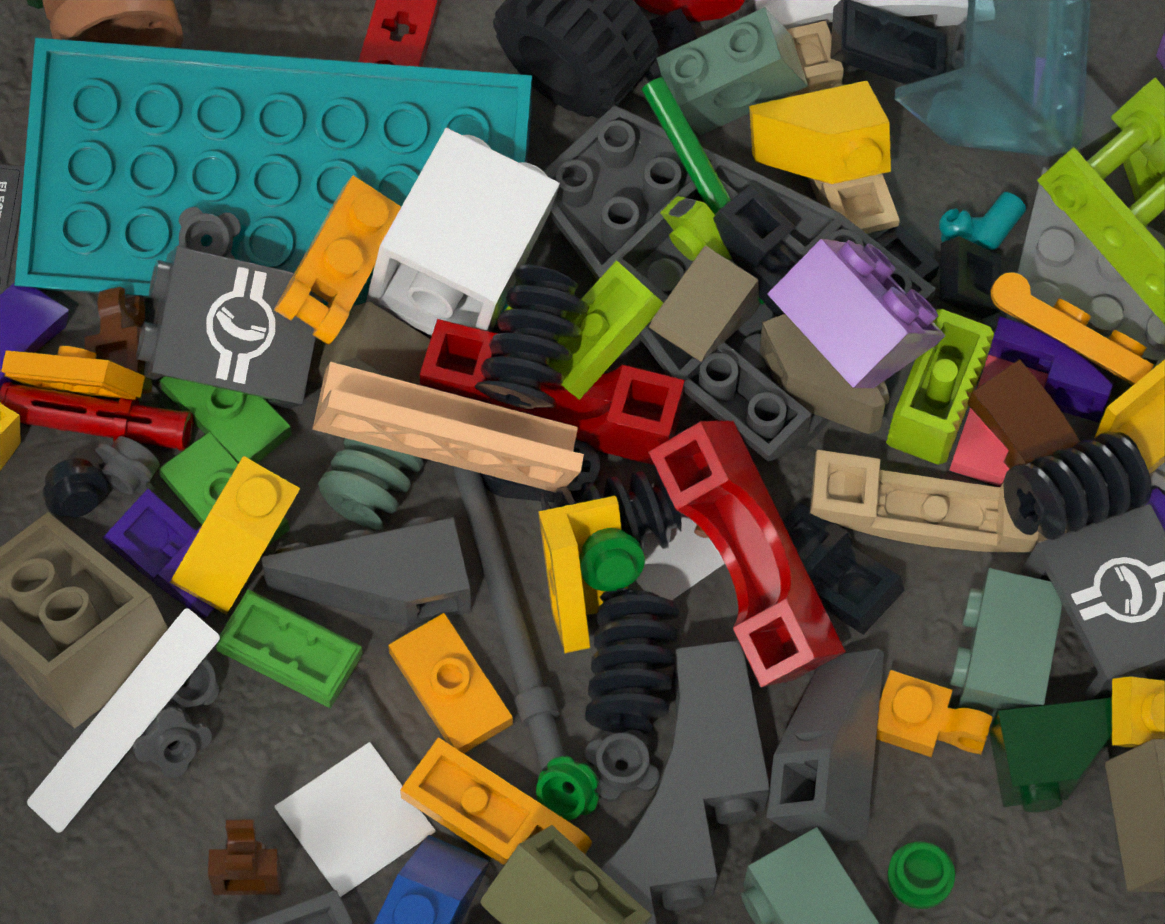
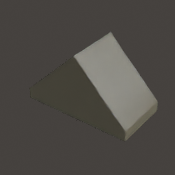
[649,245,759,362]
[307,302,431,385]

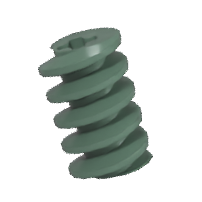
[318,438,424,530]

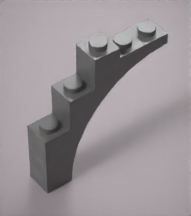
[601,640,770,924]

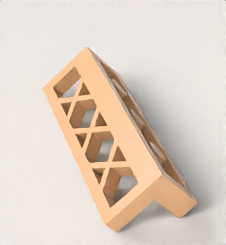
[312,362,584,493]

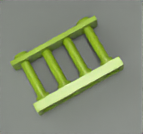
[1037,77,1165,325]

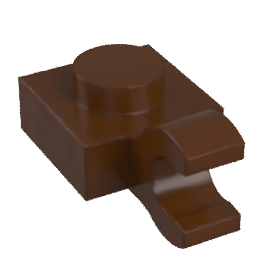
[85,287,152,400]
[208,819,282,895]

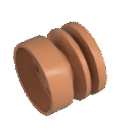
[42,0,184,49]

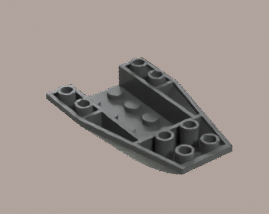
[544,105,936,462]

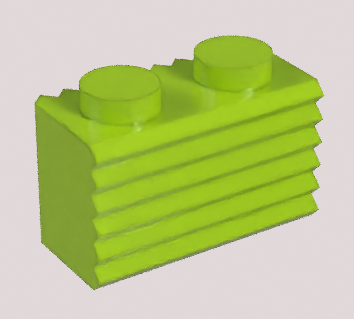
[886,309,994,465]

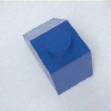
[374,835,489,924]

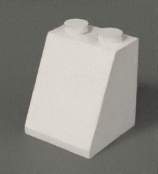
[366,128,560,336]

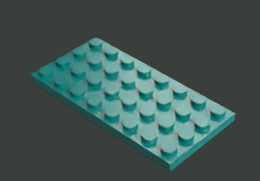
[14,38,532,325]

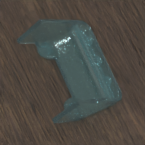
[894,0,1090,156]

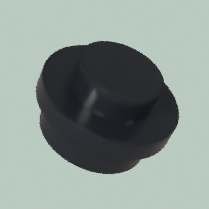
[43,458,108,517]

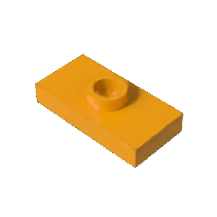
[1,346,145,400]
[388,613,513,753]

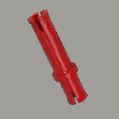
[0,381,193,451]

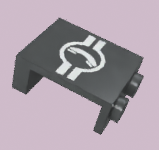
[136,246,323,409]
[1021,504,1165,700]

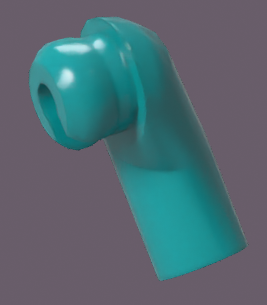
[939,192,1026,250]

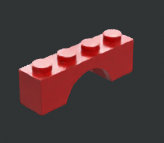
[419,319,685,465]
[649,421,846,687]

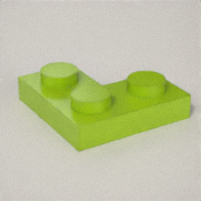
[496,260,663,400]

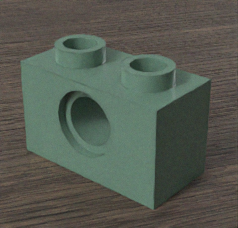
[656,7,808,136]

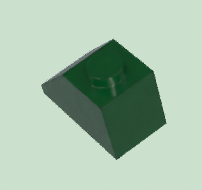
[989,698,1112,812]

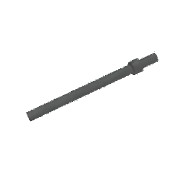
[452,466,565,771]

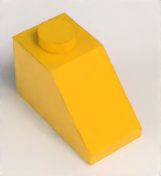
[749,81,891,184]
[170,456,300,615]

